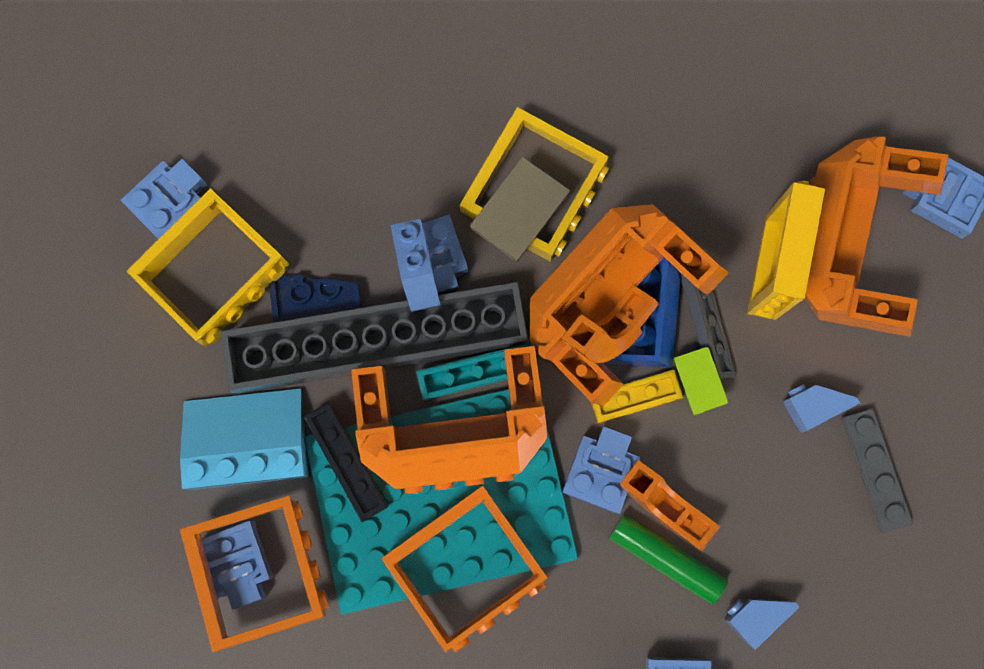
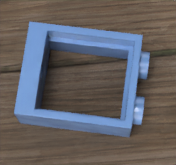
[390,219,440,311]

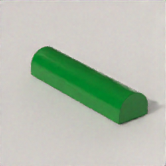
[608,513,728,605]

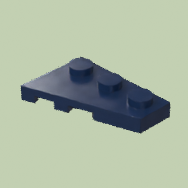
[269,274,362,323]

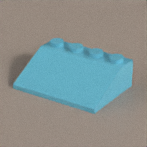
[180,389,309,490]

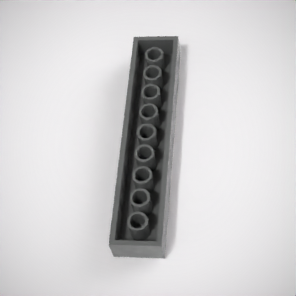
[221,282,528,394]

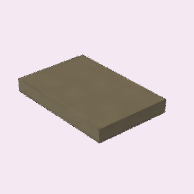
[470,157,570,262]

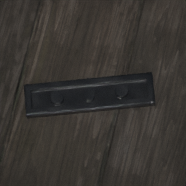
[304,402,389,522]

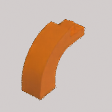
[562,285,659,363]
[620,460,720,552]

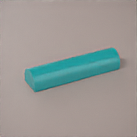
[416,343,539,400]

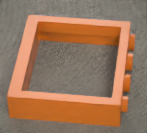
[381,486,548,653]
[180,496,329,653]

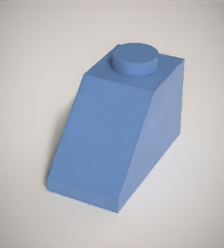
[783,384,860,433]
[724,598,799,650]

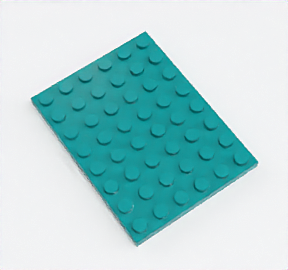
[304,390,578,615]

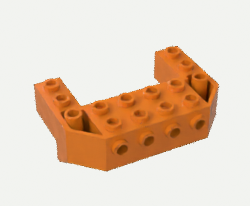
[805,136,949,337]
[530,204,729,406]
[351,346,547,494]

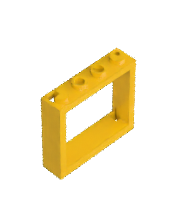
[460,107,610,262]
[747,181,825,320]
[126,188,289,348]

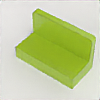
[674,347,728,416]

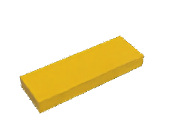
[591,370,683,424]

